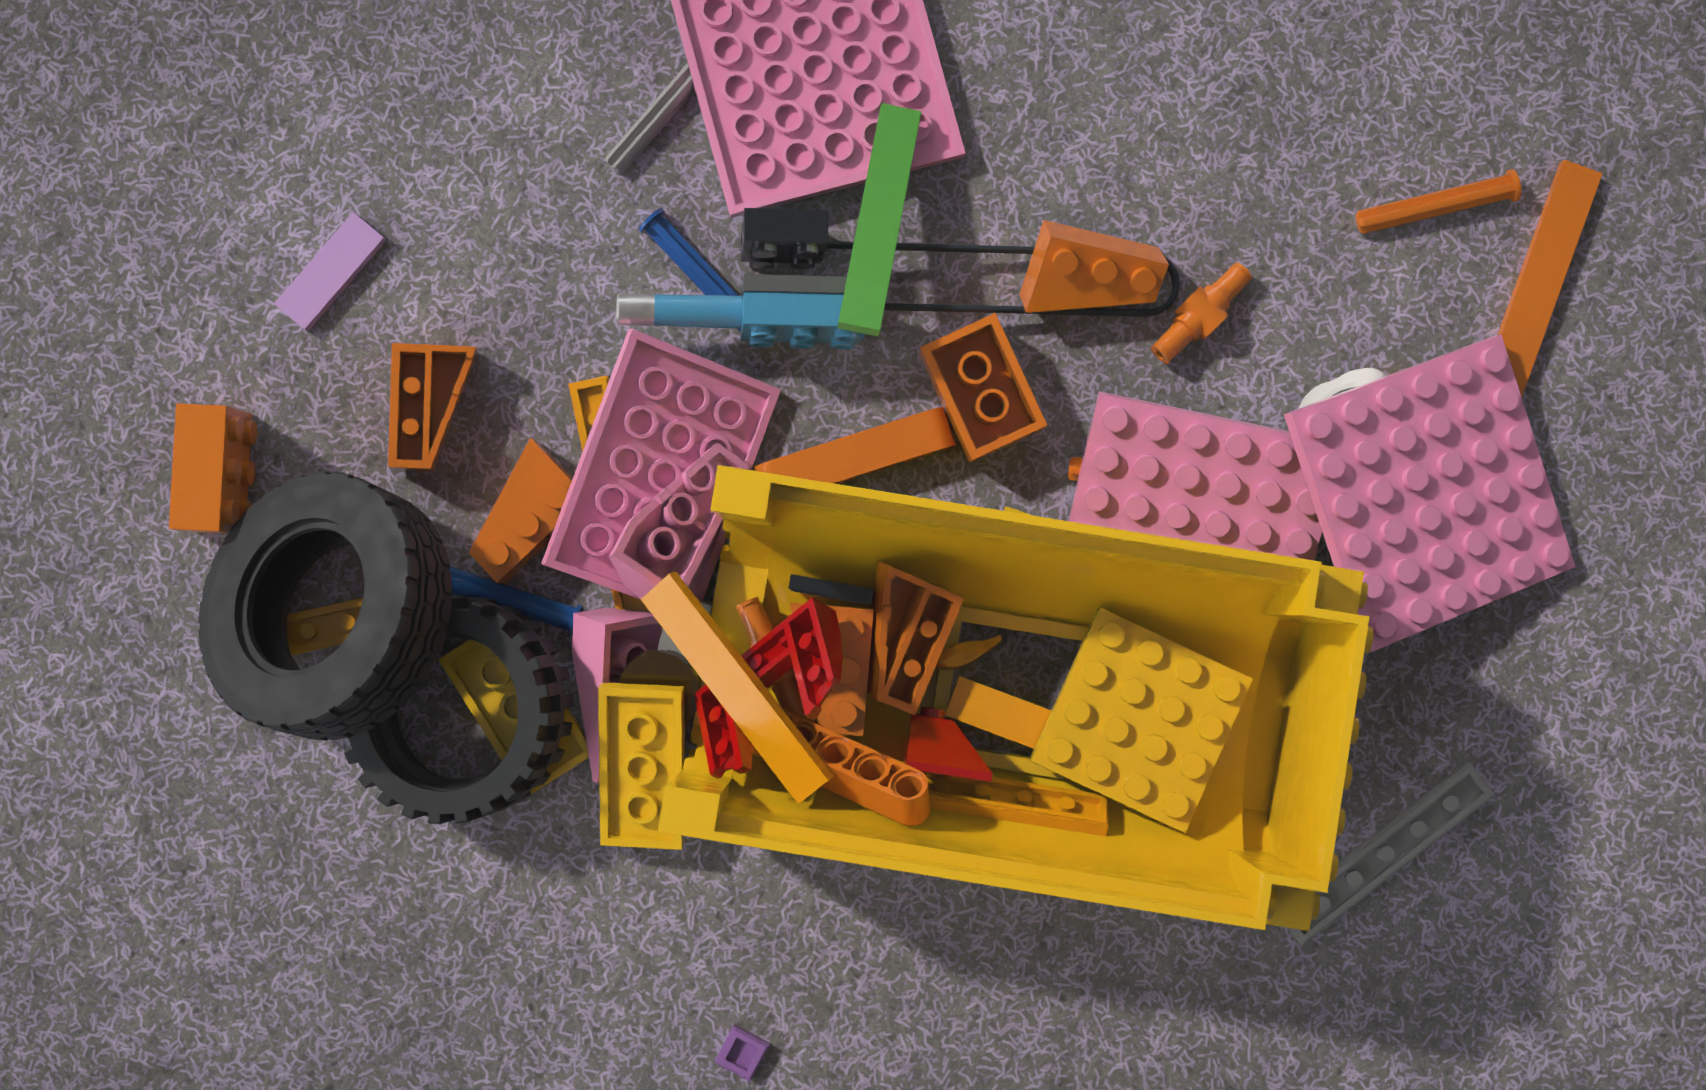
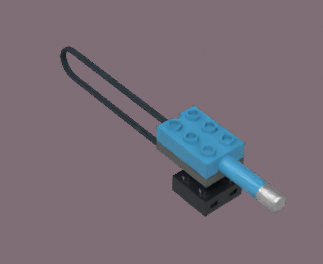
[616,208,1180,350]

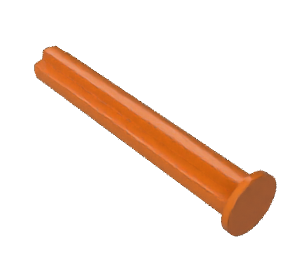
[1355,169,1522,234]

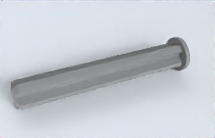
[605,63,695,174]

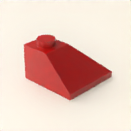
[903,706,993,782]

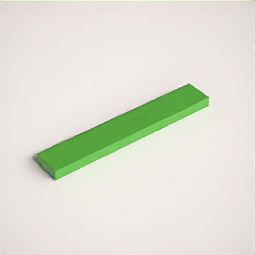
[837,103,921,337]

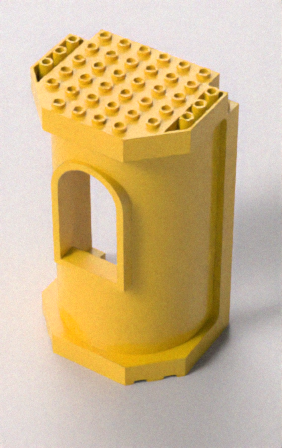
[658,465,1373,931]

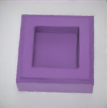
[714,1024,770,1082]

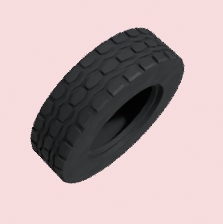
[198,471,452,741]

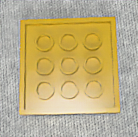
[1029,607,1253,833]

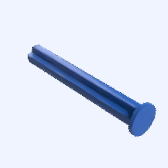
[638,208,749,342]
[449,566,584,636]

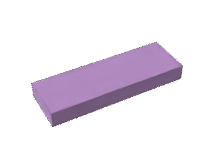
[274,212,387,331]

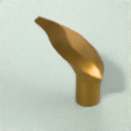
[936,635,1002,670]

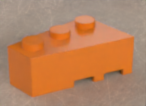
[867,561,965,715]

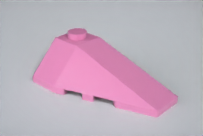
[609,443,750,598]
[572,608,663,784]

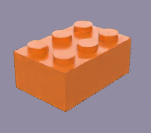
[919,313,1048,464]
[169,403,258,534]

